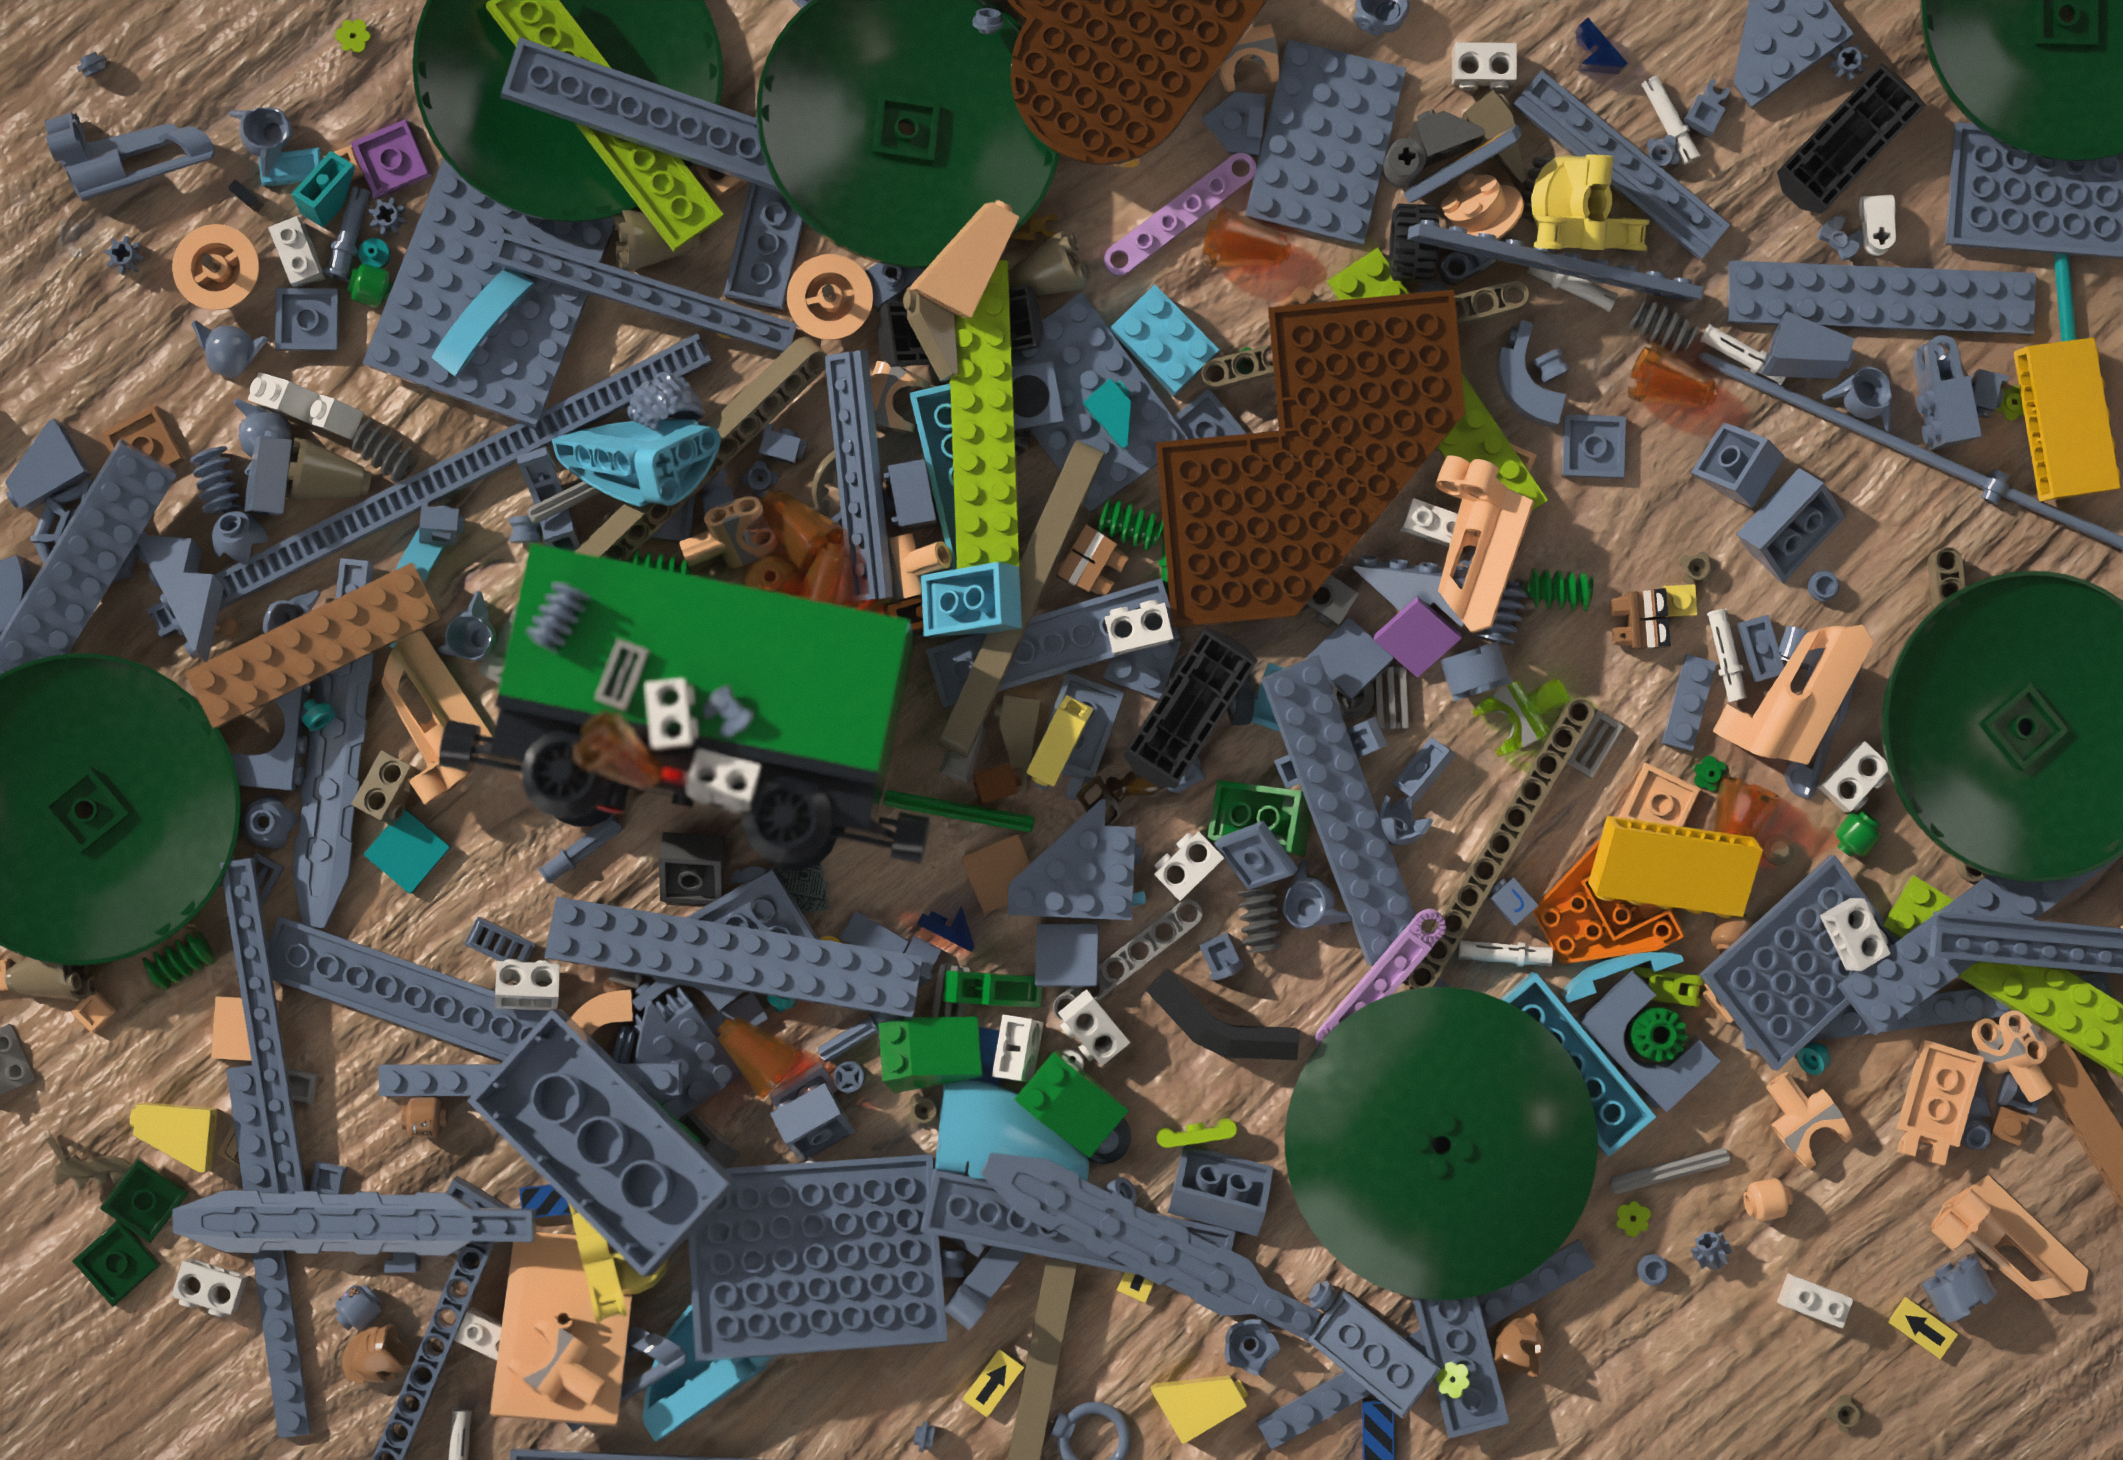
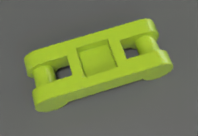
[1624,966,1704,1007]
[1156,1118,1237,1148]

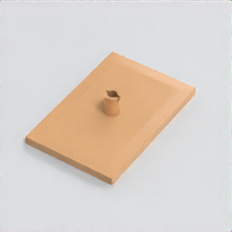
[490,1232,633,1426]

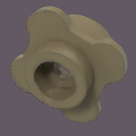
[1679,552,1713,585]
[908,1093,941,1126]
[1826,1395,1864,1433]

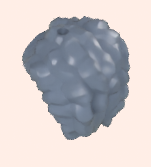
[627,372,705,431]

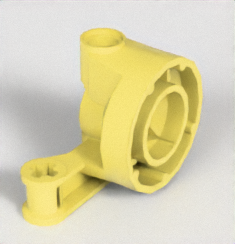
[1531,154,1650,251]
[568,1203,671,1324]

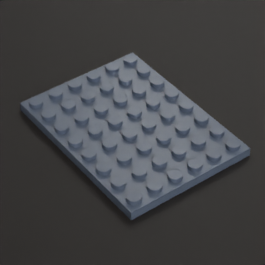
[362,158,615,428]
[688,1154,947,1362]

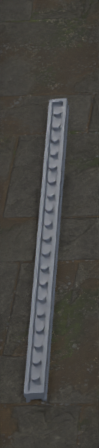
[146,333,713,638]

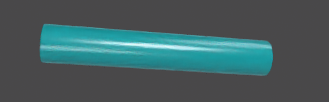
[2053,254,2077,342]

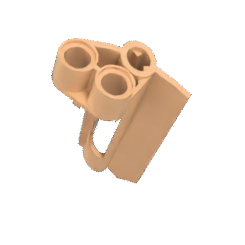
[1435,455,1534,633]
[1713,625,1874,764]
[1930,1175,2088,1300]

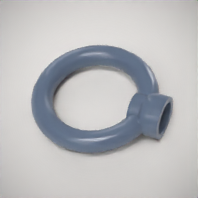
[1049,1402,1131,1460]

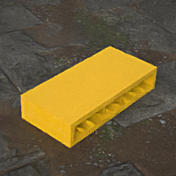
[2013,337,2121,502]
[1588,815,1763,918]

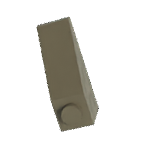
[1461,90,1526,189]
[903,286,958,381]
[994,695,1041,793]

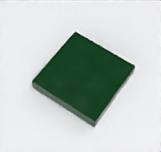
[99,1157,189,1243]
[72,1221,162,1307]

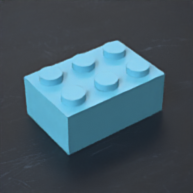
[1110,284,1219,397]

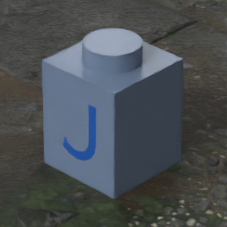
[1487,877,1539,926]

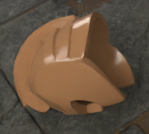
[1492,1307,1545,1377]
[342,1324,415,1384]

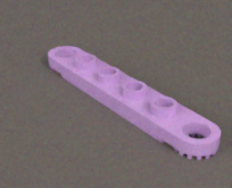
[1104,153,1256,276]
[1315,909,1446,1046]

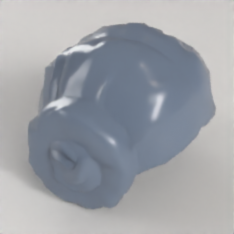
[1353,0,1410,36]

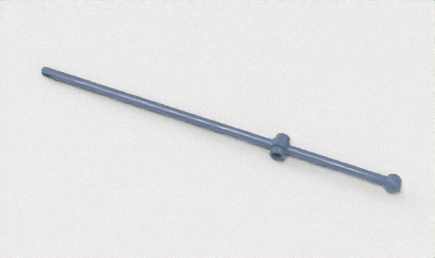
[1698,353,2123,553]

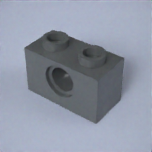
[1301,575,1359,628]

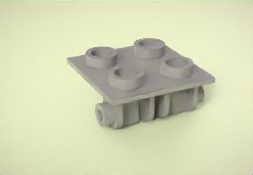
[0,1024,35,1095]

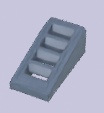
[464,917,536,962]

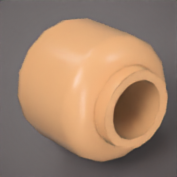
[1743,1178,1792,1221]

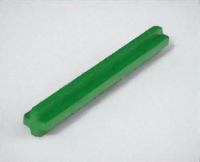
[883,790,1035,832]

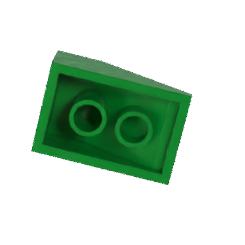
[1207,780,1312,857]
[879,1017,983,1093]
[1014,1050,1130,1158]

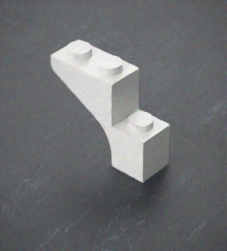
[248,372,364,440]

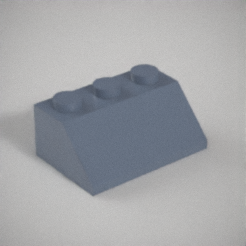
[1736,468,1846,583]
[1167,1145,1274,1236]

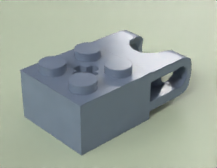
[1913,335,1982,451]

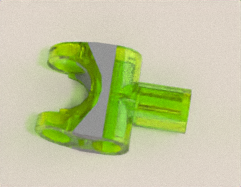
[1471,677,1570,757]

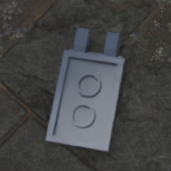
[1036,672,1124,801]

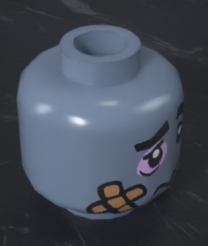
[335,1284,382,1331]

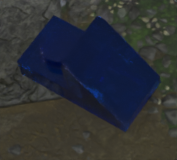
[1574,18,1628,74]
[917,905,975,952]

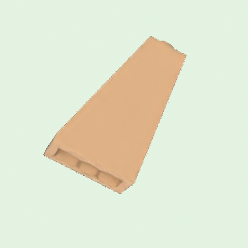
[909,200,1019,318]

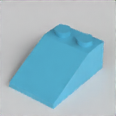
[921,562,1022,637]

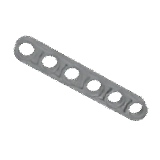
[1053,899,1202,1021]

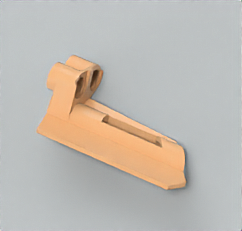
[381,631,493,805]

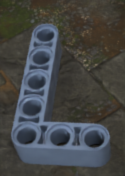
[944,1246,1027,1330]

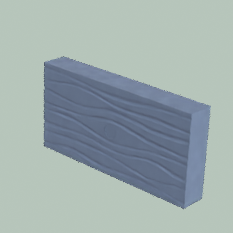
[468,1009,738,1277]

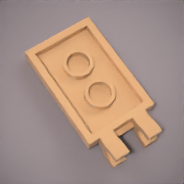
[1896,1040,1984,1166]

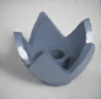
[212,511,269,565]
[241,795,298,849]
[1379,795,1434,846]
[1224,1319,1280,1376]

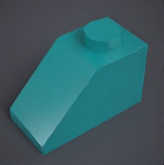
[291,150,355,228]
[1083,378,1131,452]

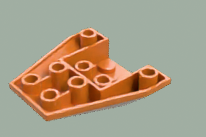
[1532,840,1685,964]

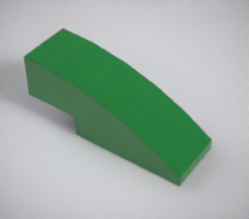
[943,970,1042,1008]

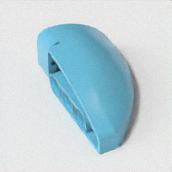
[552,419,721,506]
[935,1080,1089,1182]
[643,1304,779,1442]

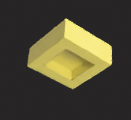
[1663,584,1697,617]

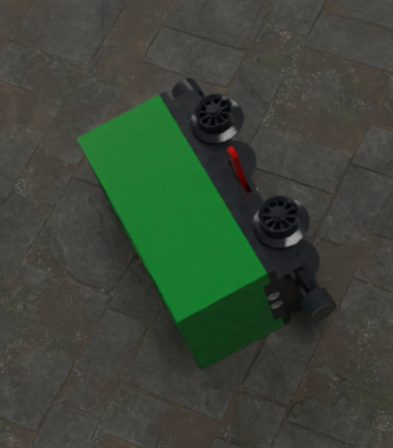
[439,543,931,870]

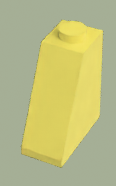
[1026,695,1094,787]
[130,1102,218,1173]
[1150,1375,1249,1444]

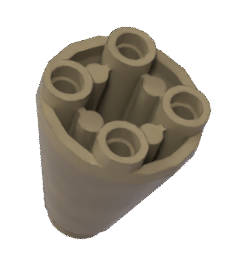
[614,210,699,271]
[1009,231,1092,297]
[285,438,371,500]
[5,957,97,1001]

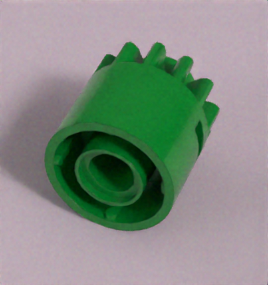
[1626,1006,1688,1062]

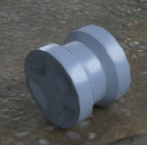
[1533,348,1571,383]
[509,516,541,544]
[833,1061,865,1093]
[940,1248,966,1277]

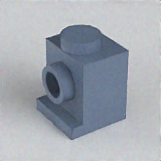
[1971,369,2009,418]
[759,424,808,466]
[419,501,465,546]

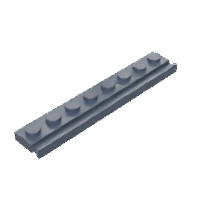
[1512,70,1730,261]
[825,350,894,602]
[1929,911,2123,974]

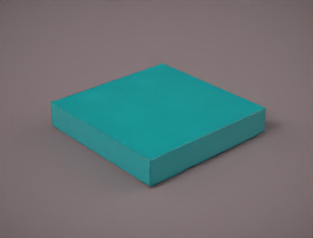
[363,808,452,894]

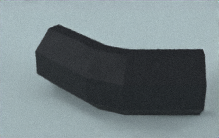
[1777,63,1926,214]
[877,285,1043,367]
[1123,627,1258,789]
[1145,969,1300,1060]

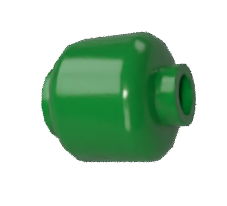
[347,264,394,308]
[1835,810,1882,857]

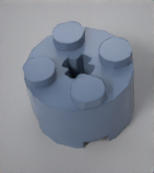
[1440,642,1512,701]
[1921,1253,1998,1323]

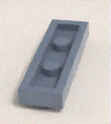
[1661,654,1717,751]

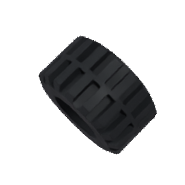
[1389,203,1439,282]

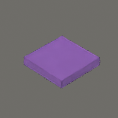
[350,119,432,200]
[1374,596,1462,678]

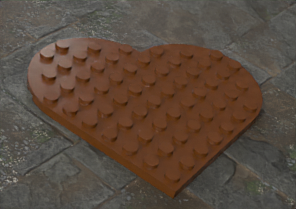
[1007,0,1268,165]

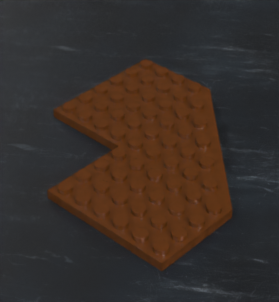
[1156,289,1465,627]

